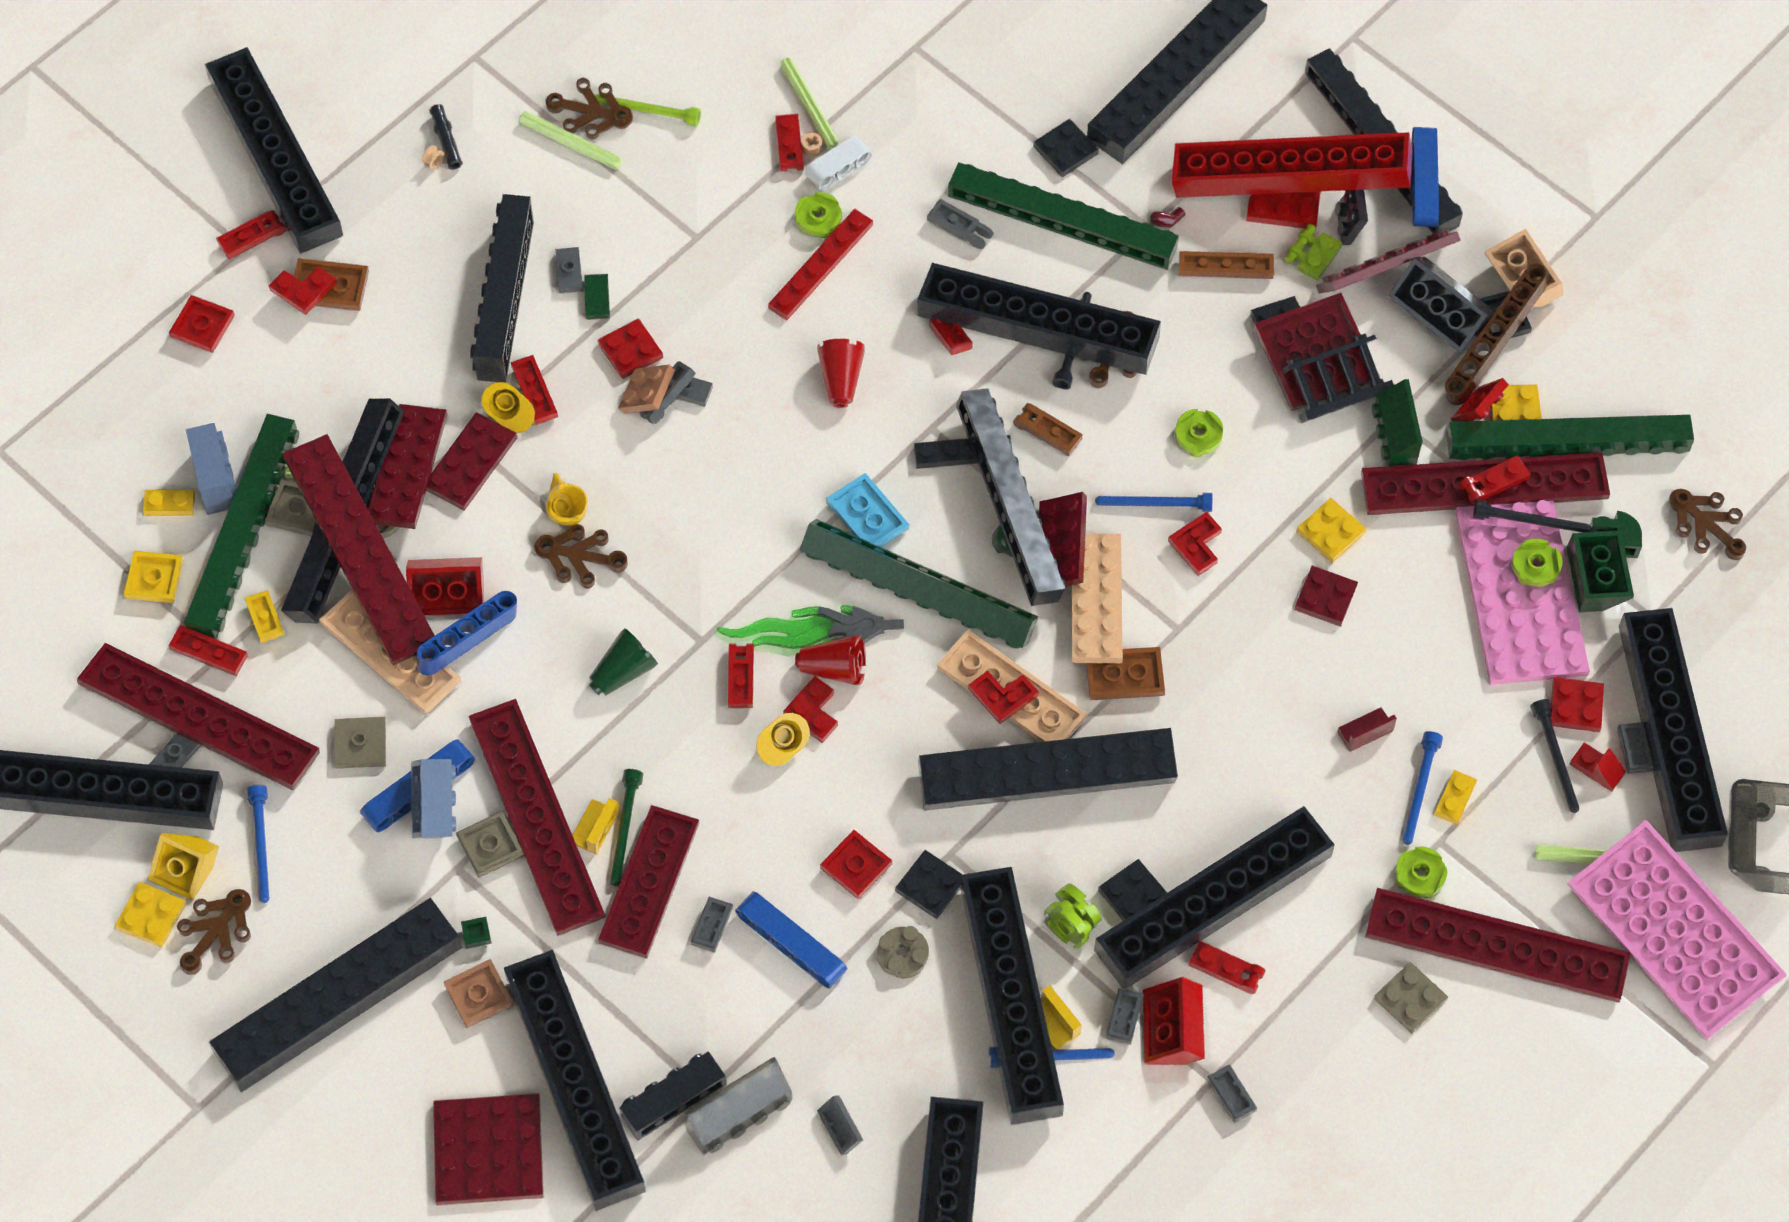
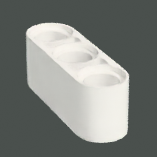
[805,136,873,191]

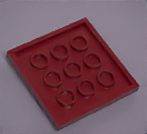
[1253,293,1380,412]
[433,1093,544,1205]

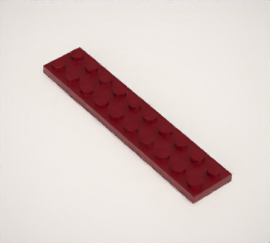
[282,434,435,665]
[1361,452,1610,515]
[77,643,320,791]
[469,699,606,936]
[1365,888,1631,1003]

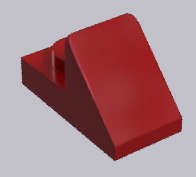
[1569,742,1626,792]

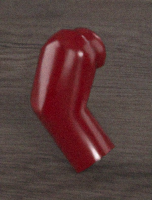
[1150,207,1186,228]

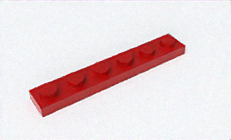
[768,208,873,321]

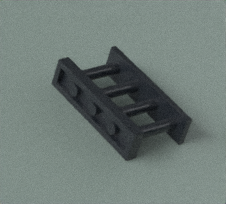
[1282,333,1394,423]

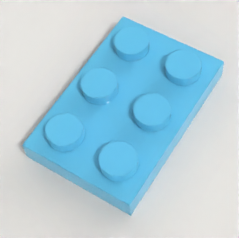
[826,473,909,547]

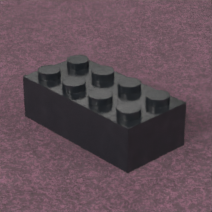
[1388,256,1495,353]

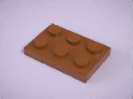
[294,258,369,311]
[1086,647,1165,700]

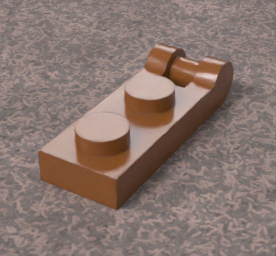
[1013,403,1083,456]

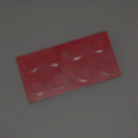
[426,412,518,511]
[1039,492,1087,587]

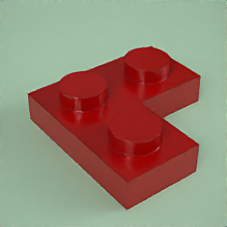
[268,266,337,316]
[1168,512,1222,576]
[968,671,1039,724]
[783,676,838,743]

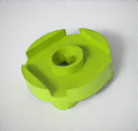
[795,192,842,238]
[1174,409,1223,457]
[1512,539,1563,587]
[1395,846,1448,899]
[1055,883,1102,930]
[1044,900,1092,949]

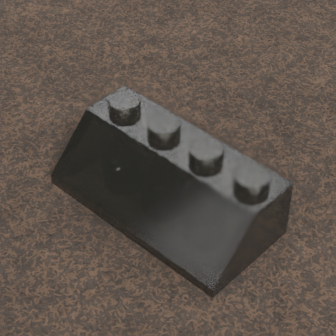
[684,1057,792,1155]

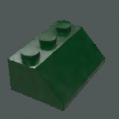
[1372,379,1423,466]
[1566,531,1634,612]

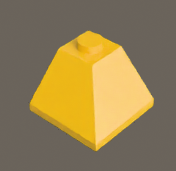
[148,833,219,900]

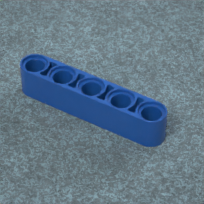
[1411,127,1439,227]
[417,591,517,675]
[360,739,475,833]
[735,891,847,989]

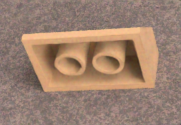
[1484,229,1563,307]

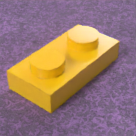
[143,489,195,516]
[244,590,285,643]
[1434,770,1477,825]

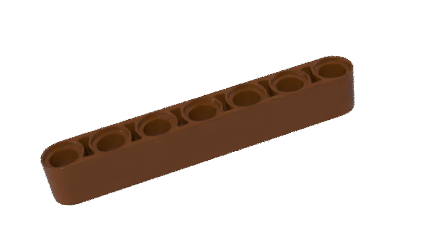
[1445,264,1548,405]

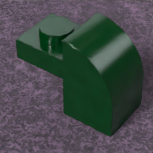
[1590,511,1642,558]

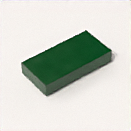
[584,274,610,320]

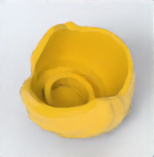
[545,473,588,526]

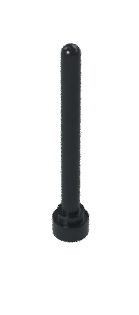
[1052,292,1092,390]
[1473,499,1592,533]
[1530,699,1579,813]

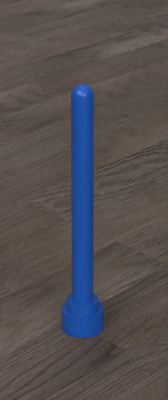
[1095,492,1213,512]
[1403,731,1443,845]
[247,785,270,903]
[989,1047,1115,1068]

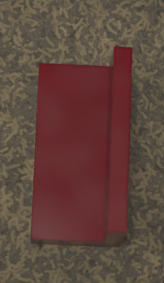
[1337,707,1397,752]

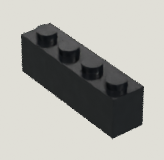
[619,1051,727,1141]

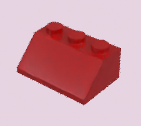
[406,557,484,616]
[1143,977,1205,1065]

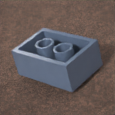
[186,422,237,515]
[411,759,456,838]

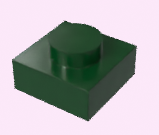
[461,916,492,949]

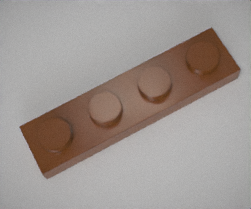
[1179,251,1274,279]

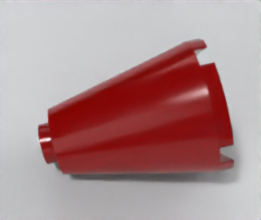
[817,338,865,408]
[795,635,866,685]

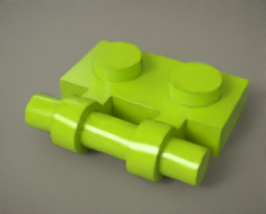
[1284,224,1343,281]

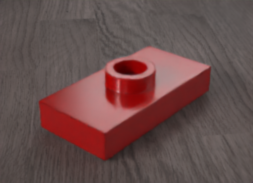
[929,318,973,355]

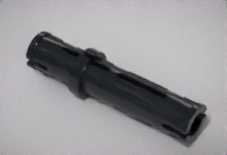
[429,104,463,170]

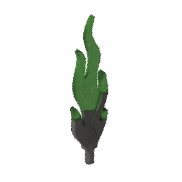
[717,605,904,649]

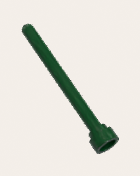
[610,769,644,886]

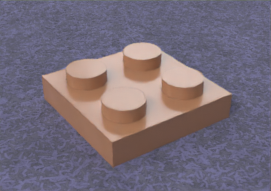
[618,364,675,414]
[444,959,514,1028]

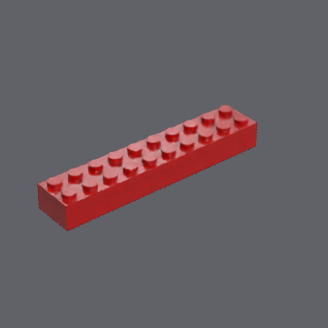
[1172,132,1412,198]

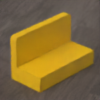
[572,798,619,855]
[1041,985,1082,1050]

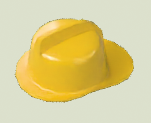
[482,382,535,433]
[756,713,810,766]

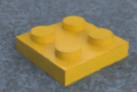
[1490,384,1542,420]
[1296,498,1367,563]
[124,551,184,604]
[115,881,186,948]

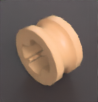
[802,133,822,156]
[422,145,445,169]

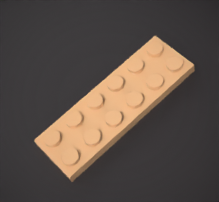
[1072,534,1123,663]
[319,590,461,715]
[937,630,1087,742]

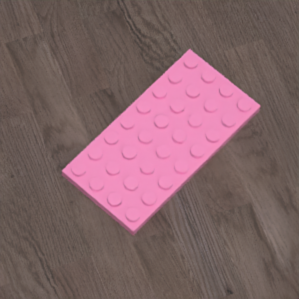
[1455,500,1590,685]
[1567,820,1787,1041]

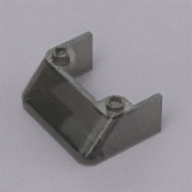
[1728,779,1789,895]

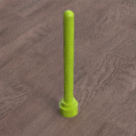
[594,94,701,127]

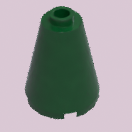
[589,628,658,696]

